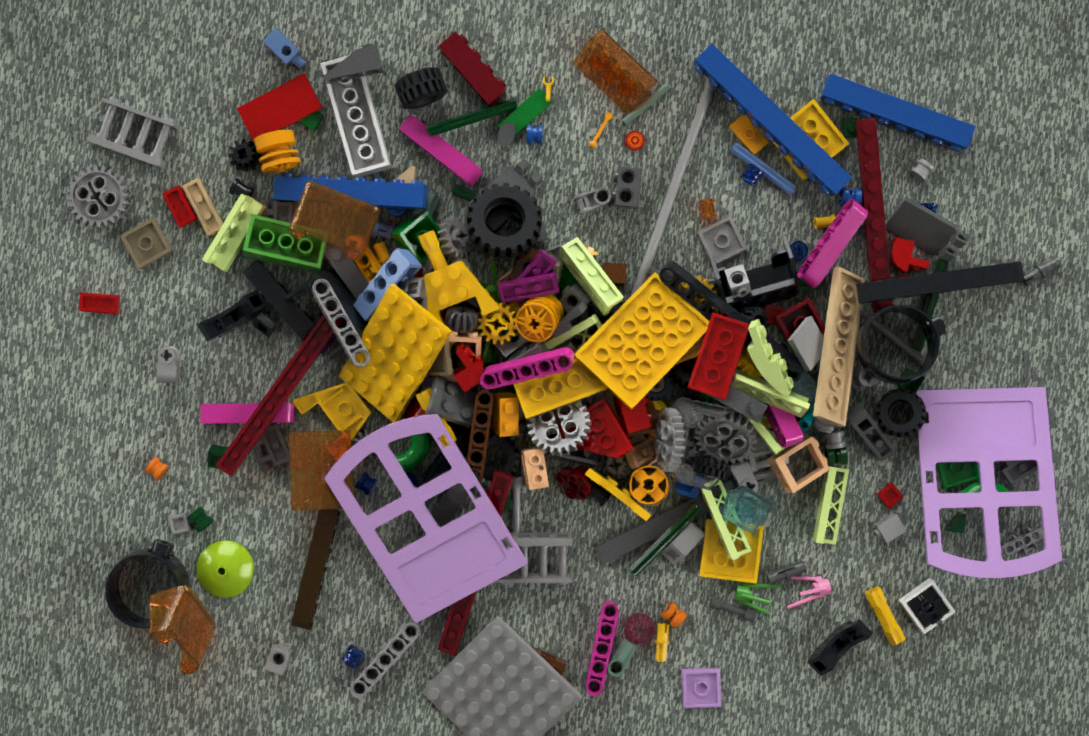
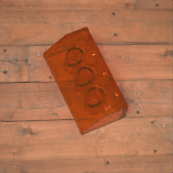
[572,29,658,115]

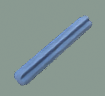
[731,143,796,195]

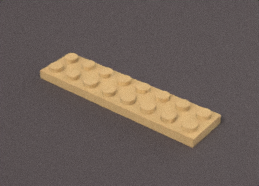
[813,267,865,427]

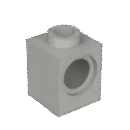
[724,264,751,298]
[873,513,907,543]
[265,643,293,676]

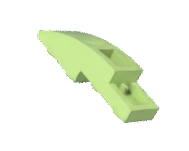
[747,319,794,397]

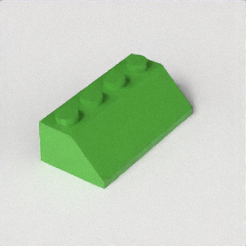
[243,214,329,274]

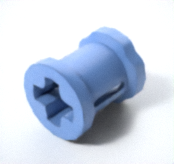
[372,220,396,241]

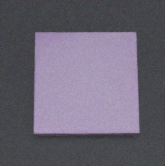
[681,668,721,708]

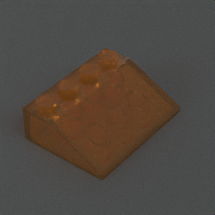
[289,431,353,511]

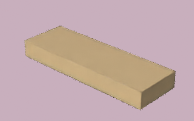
[182,177,223,237]

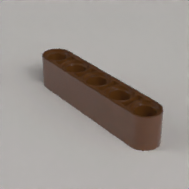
[467,389,494,483]

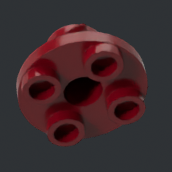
[556,465,592,500]

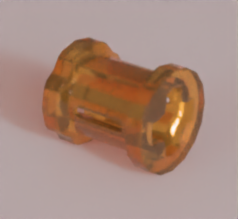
[698,198,718,220]

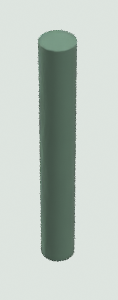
[622,83,670,126]

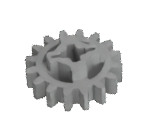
[437,216,472,259]

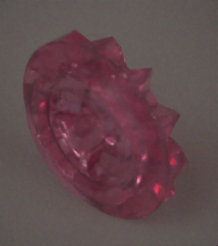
[624,613,655,644]

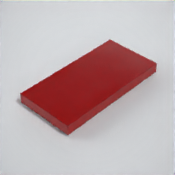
[236,73,323,143]
[687,313,750,400]

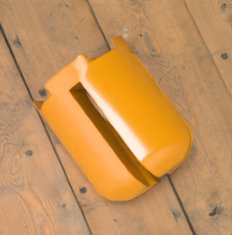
[629,465,670,506]

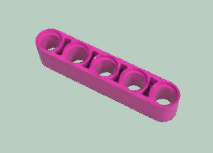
[398,114,483,187]
[797,199,868,288]
[480,347,575,389]
[745,371,804,448]
[200,403,294,424]
[585,600,619,696]

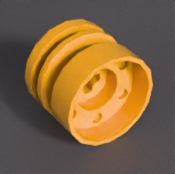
[254,130,301,173]
[515,294,564,343]

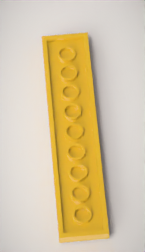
[513,335,704,420]

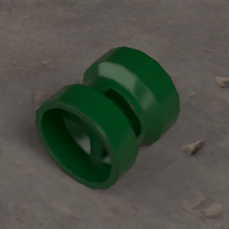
[824,447,848,467]
[186,506,214,533]

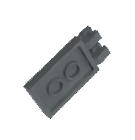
[467,159,543,233]
[885,196,967,262]

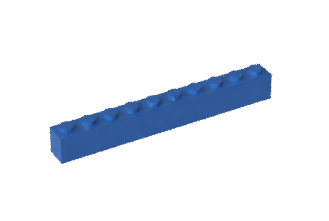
[693,43,852,197]

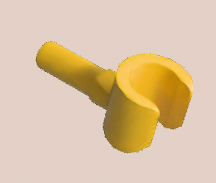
[543,76,554,102]

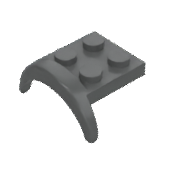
[424,376,478,428]

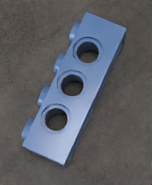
[353,248,422,321]

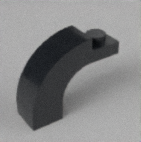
[197,290,268,342]
[807,619,873,676]

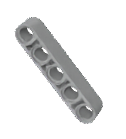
[311,279,370,367]
[350,620,421,698]

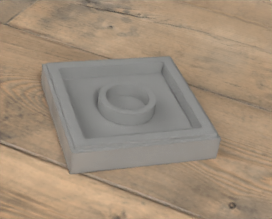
[696,215,748,265]
[787,316,824,372]

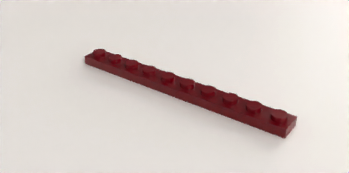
[855,118,893,312]
[215,307,344,477]
[437,470,514,656]

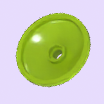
[196,540,254,598]

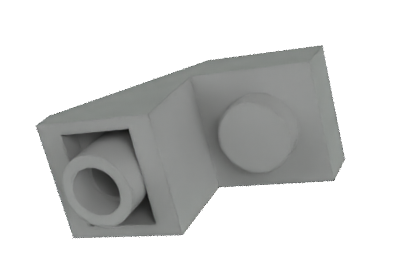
[661,522,705,565]

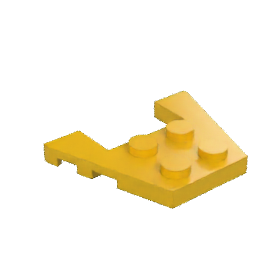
[424,260,500,325]
[292,382,372,461]
[585,468,651,521]

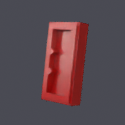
[162,185,198,228]
[78,292,120,315]

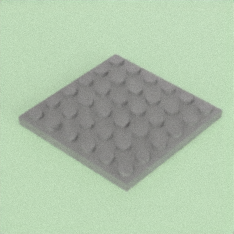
[421,615,582,736]

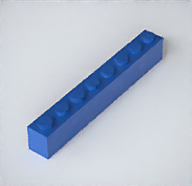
[819,74,976,152]
[273,173,429,210]

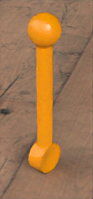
[589,112,613,148]

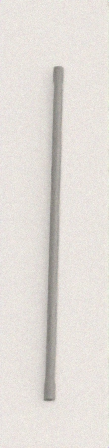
[591,78,715,406]

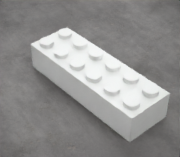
[320,55,392,178]

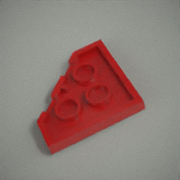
[558,398,635,459]

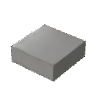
[168,512,192,535]

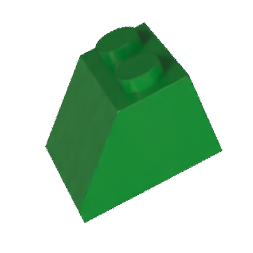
[389,210,442,264]

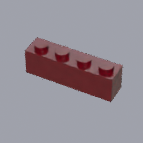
[438,31,506,106]

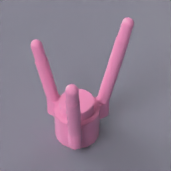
[787,575,831,609]

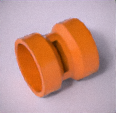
[660,602,687,629]

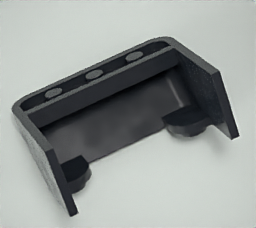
[710,235,800,313]
[284,269,369,361]

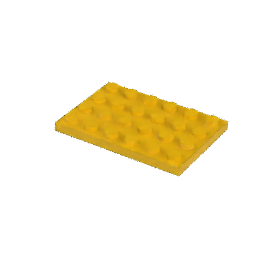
[575,272,709,410]
[339,284,452,423]

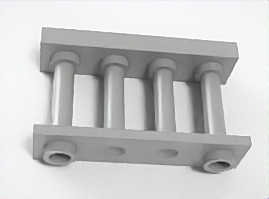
[87,97,180,169]
[495,532,572,585]

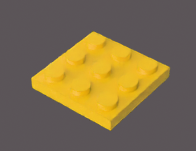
[773,99,849,180]
[699,518,764,584]

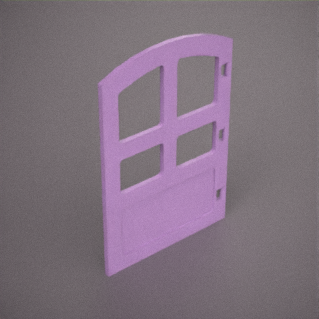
[916,387,1062,578]
[324,414,528,624]

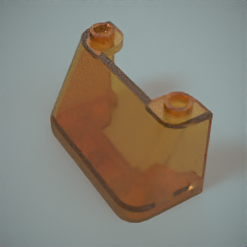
[288,181,381,260]
[150,586,216,675]

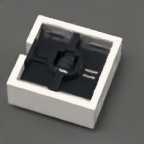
[898,578,955,634]

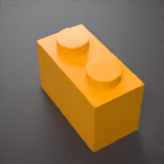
[493,393,519,437]

